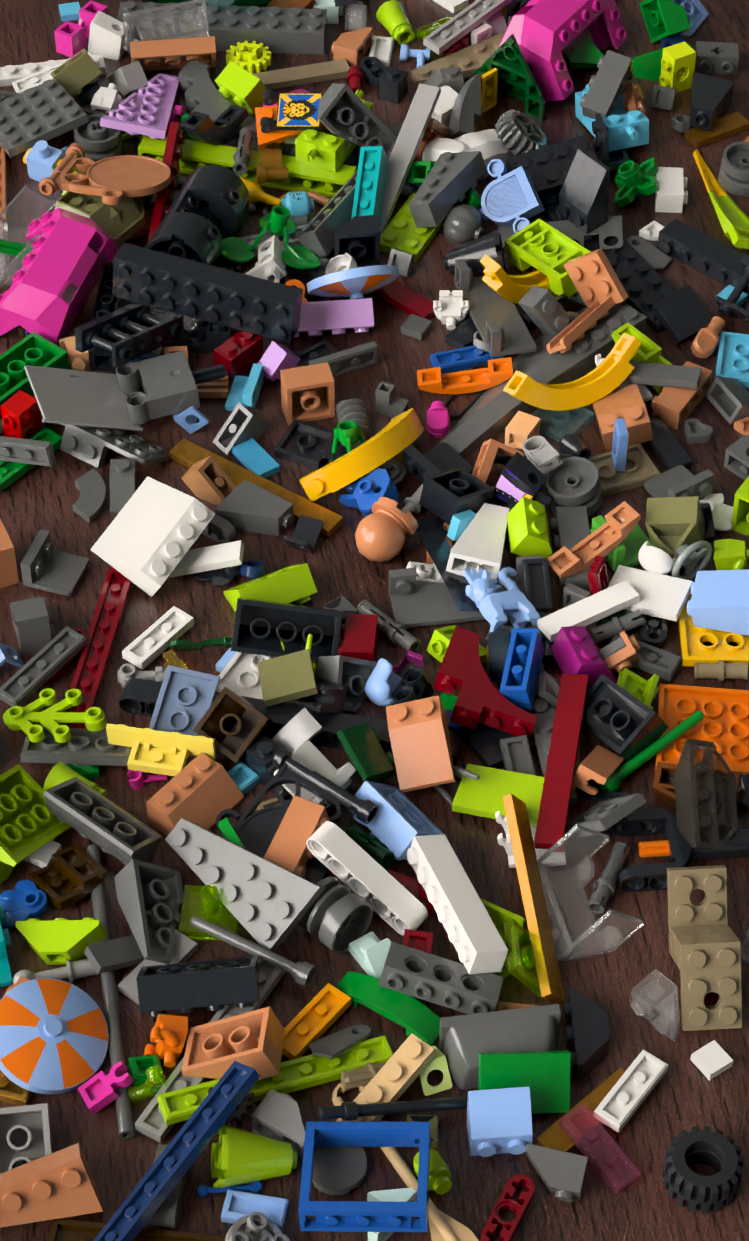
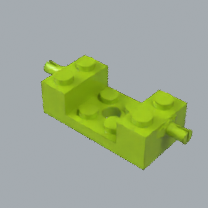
[295,90,373,173]
[504,218,590,298]

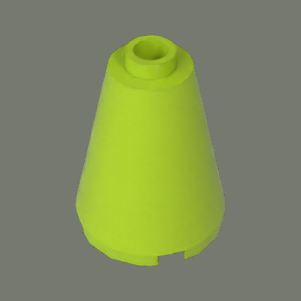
[211,1125,298,1188]

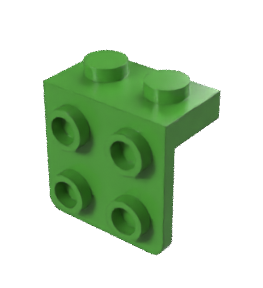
[590,515,653,572]

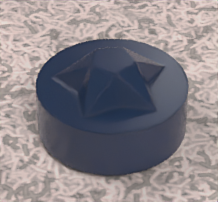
[240,560,266,580]

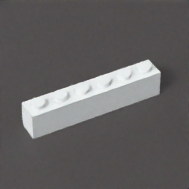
[407,834,508,974]

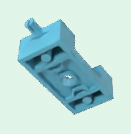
[575,83,649,152]

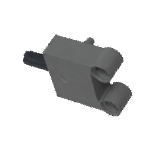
[116,350,227,424]

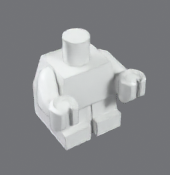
[91,83,123,113]
[433,290,470,330]

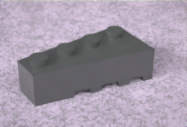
[409,151,489,228]

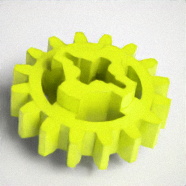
[226,40,271,74]

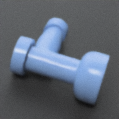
[400,44,430,68]

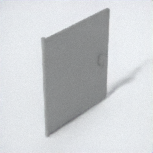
[24,365,143,431]

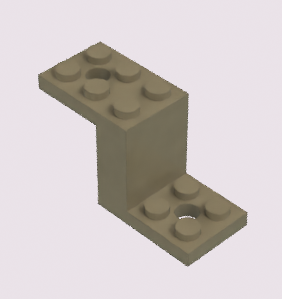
[667,865,742,1031]

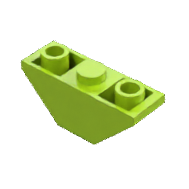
[15,917,107,965]

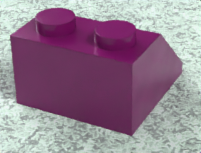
[551,626,617,686]

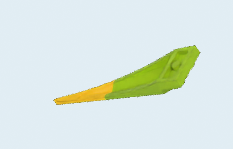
[693,149,749,250]

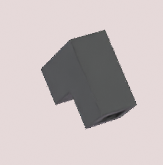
[375,381,409,418]

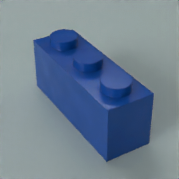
[500,628,544,711]

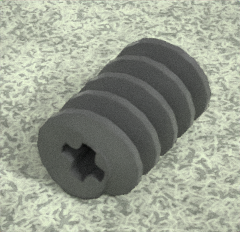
[336,398,372,450]

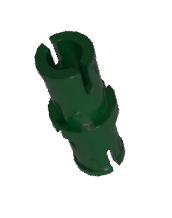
[345,824,395,868]

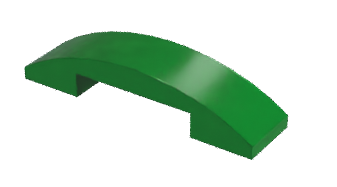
[336,972,440,1046]

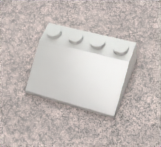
[91,476,215,597]

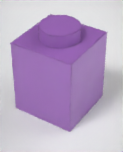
[258,341,301,381]

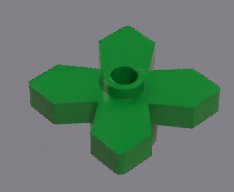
[615,158,659,207]

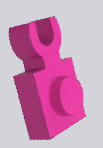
[78,1062,134,1115]

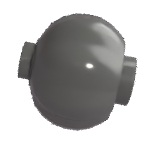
[442,205,484,245]

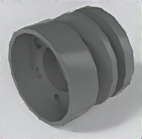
[298,877,373,954]

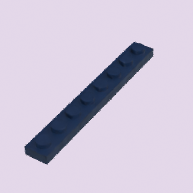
[93,1061,261,1241]

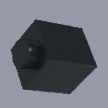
[379,66,408,104]

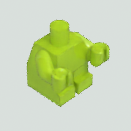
[714,539,749,570]

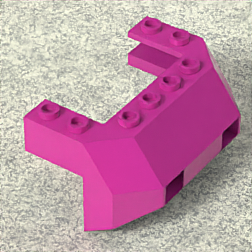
[499,0,628,101]
[0,207,115,346]

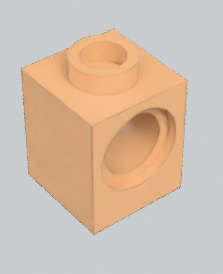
[505,411,540,449]

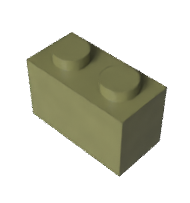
[50,48,102,97]

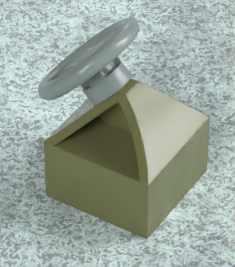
[645,496,712,580]

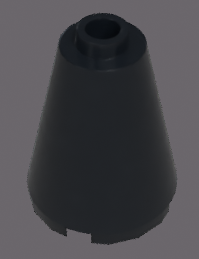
[443,231,507,276]

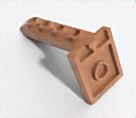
[546,248,629,354]

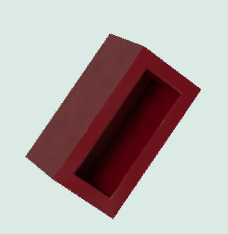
[213,330,263,382]
[338,614,380,662]

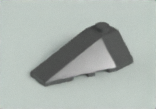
[317,83,397,159]

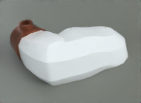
[414,128,516,181]

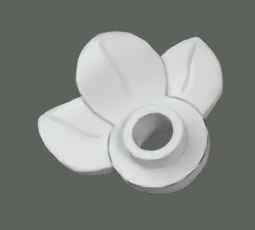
[699,493,733,531]

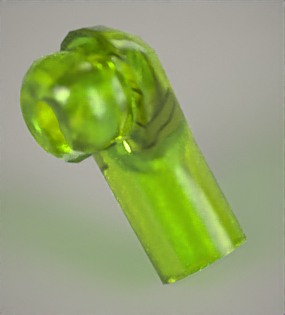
[128,1066,165,1103]

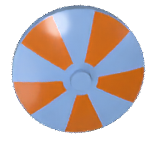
[307,265,400,299]
[0,978,109,1095]

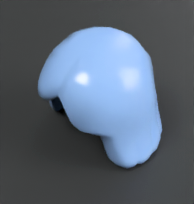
[364,658,402,707]

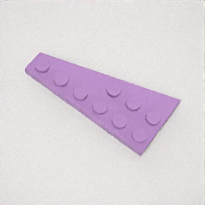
[100,73,179,139]

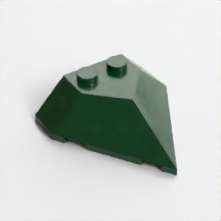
[473,34,545,122]

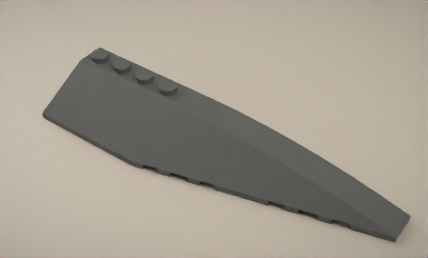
[436,304,647,458]

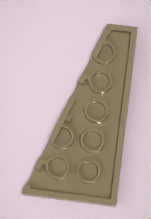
[412,31,529,88]

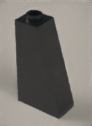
[689,72,735,131]

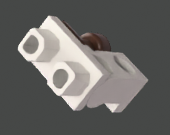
[241,235,287,283]

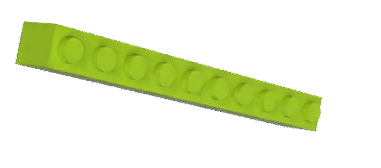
[138,135,357,197]

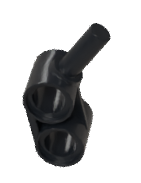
[391,667,434,705]

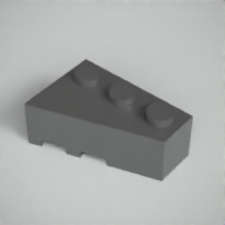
[580,50,633,119]

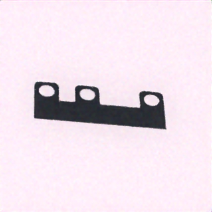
[416,519,480,611]

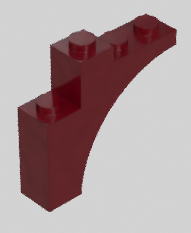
[433,626,538,740]

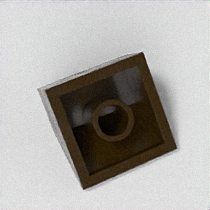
[193,686,273,763]

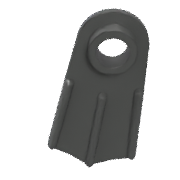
[626,236,671,270]
[308,1025,371,1060]

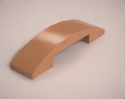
[548,501,641,578]

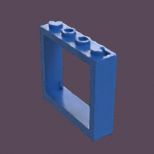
[298,1121,431,1232]

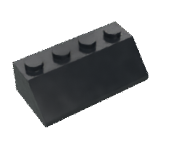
[231,597,343,662]
[136,956,260,1016]

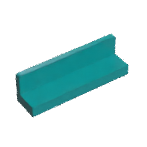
[351,146,389,228]

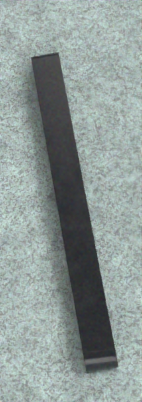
[119,678,463,765]

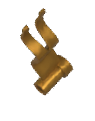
[256,126,288,184]

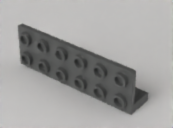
[454,259,537,357]
[389,555,549,628]

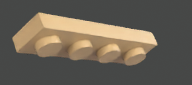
[335,1034,436,1122]

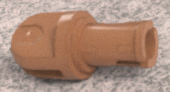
[691,316,725,359]

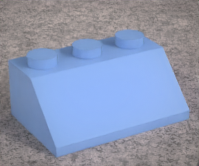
[352,780,447,861]

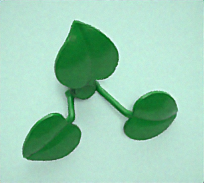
[222,206,321,269]

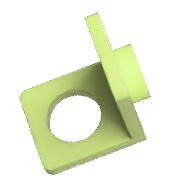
[419,1046,453,1096]

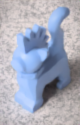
[463,567,540,633]

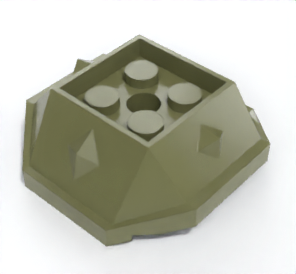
[54,185,146,249]

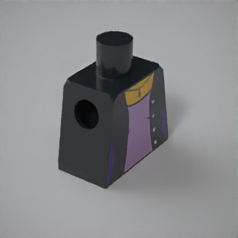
[493,452,553,509]

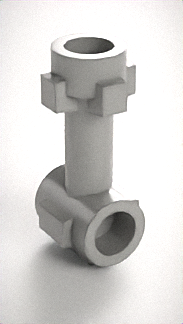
[118,663,167,688]

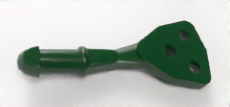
[169,635,232,651]

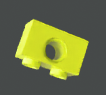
[659,41,696,93]

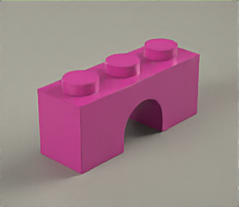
[54,0,109,57]

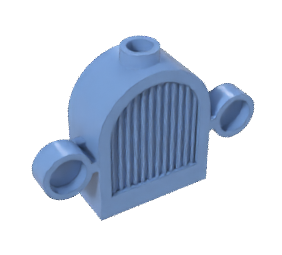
[479,159,545,233]

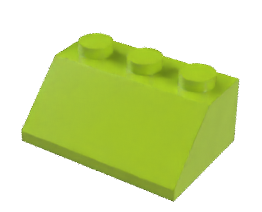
[223,563,317,612]

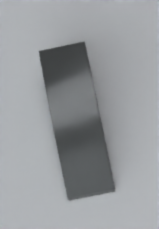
[448,74,481,139]

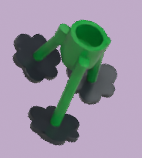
[320,420,366,482]

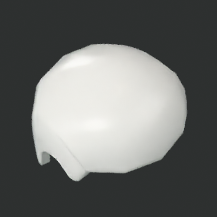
[325,253,358,275]
[638,541,676,575]

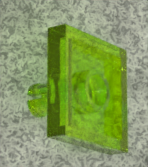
[179,885,239,940]
[494,919,542,998]

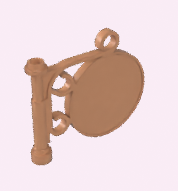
[39,143,171,205]

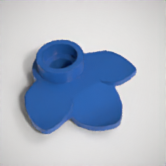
[0,880,48,928]

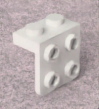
[274,740,356,809]

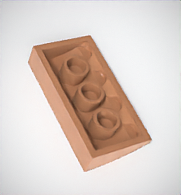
[130,36,216,72]

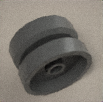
[74,114,123,162]
[718,141,749,197]
[545,456,603,517]

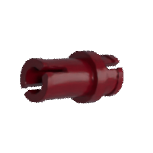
[347,66,364,93]

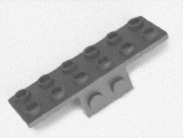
[40,411,170,468]

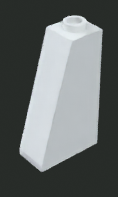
[446,503,509,580]

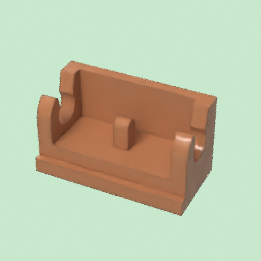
[573,745,624,795]

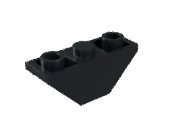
[563,989,610,1081]

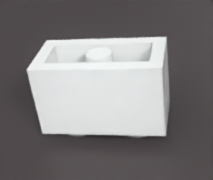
[655,167,688,213]

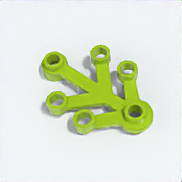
[3,688,107,743]

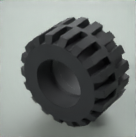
[663,1126,744,1213]

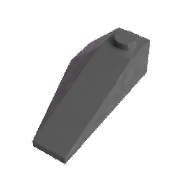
[114,859,184,964]

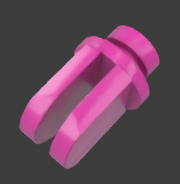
[427,401,450,438]

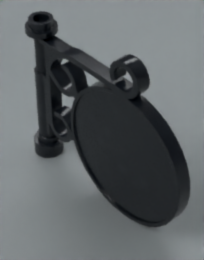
[216,749,379,884]

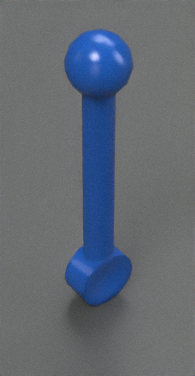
[197,1181,262,1197]

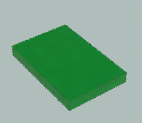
[478,1050,571,1114]

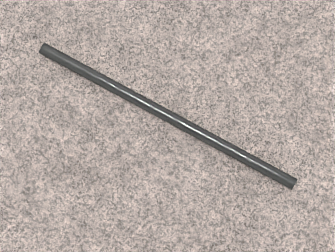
[86,844,135,1139]

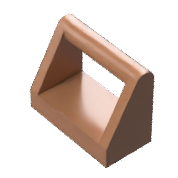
[472,439,525,497]

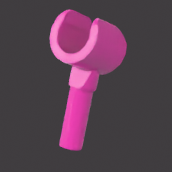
[127,770,167,790]

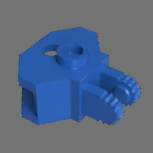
[339,469,399,517]

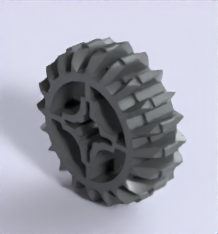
[495,109,550,155]

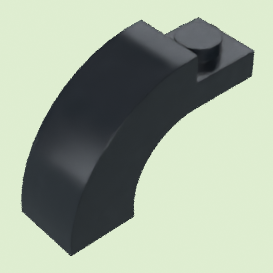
[180,104,249,145]

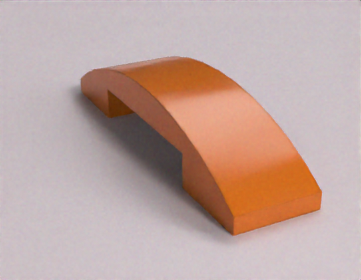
[417,357,513,395]

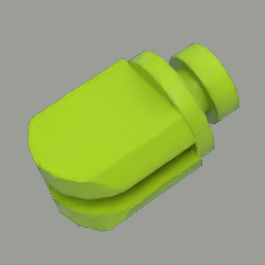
[414,1149,452,1195]

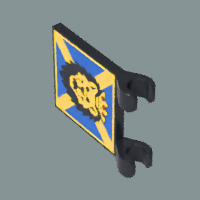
[260,89,323,133]

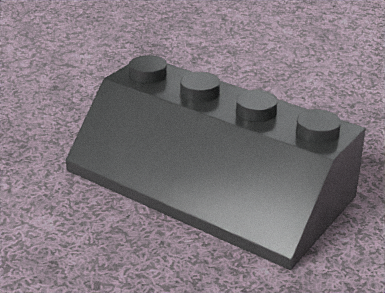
[43,777,163,866]

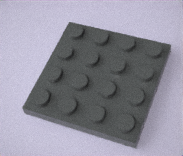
[0,79,89,158]

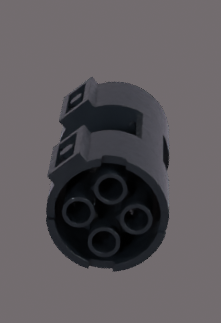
[146,165,250,267]

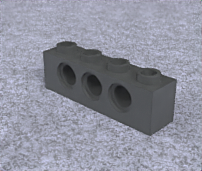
[378,942,504,1014]

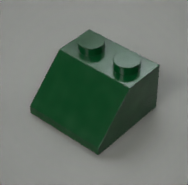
[336,722,396,783]

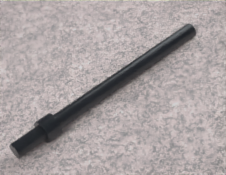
[318,1096,468,1121]

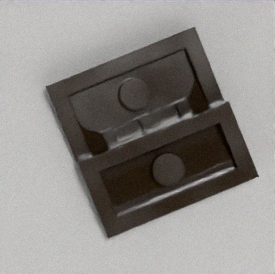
[29,844,107,911]

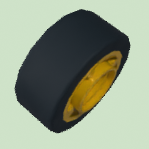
[487,632,511,682]

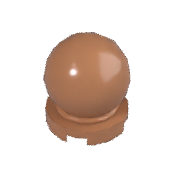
[355,497,419,562]

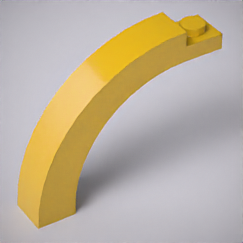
[480,254,557,303]
[503,333,642,411]
[299,408,424,502]

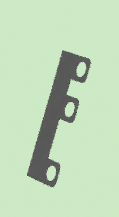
[498,215,623,258]

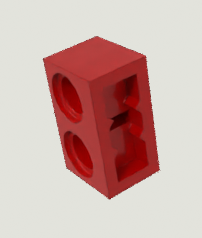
[0,390,42,439]

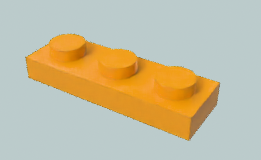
[282,983,351,1060]

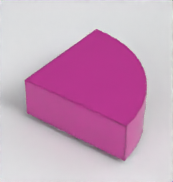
[168,105,184,131]

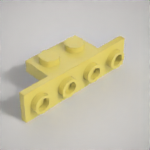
[106,723,216,776]

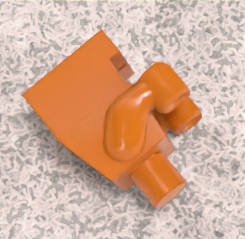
[144,1014,188,1068]

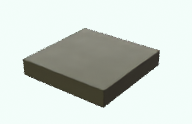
[257,649,318,707]

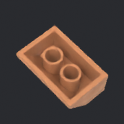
[146,752,244,836]

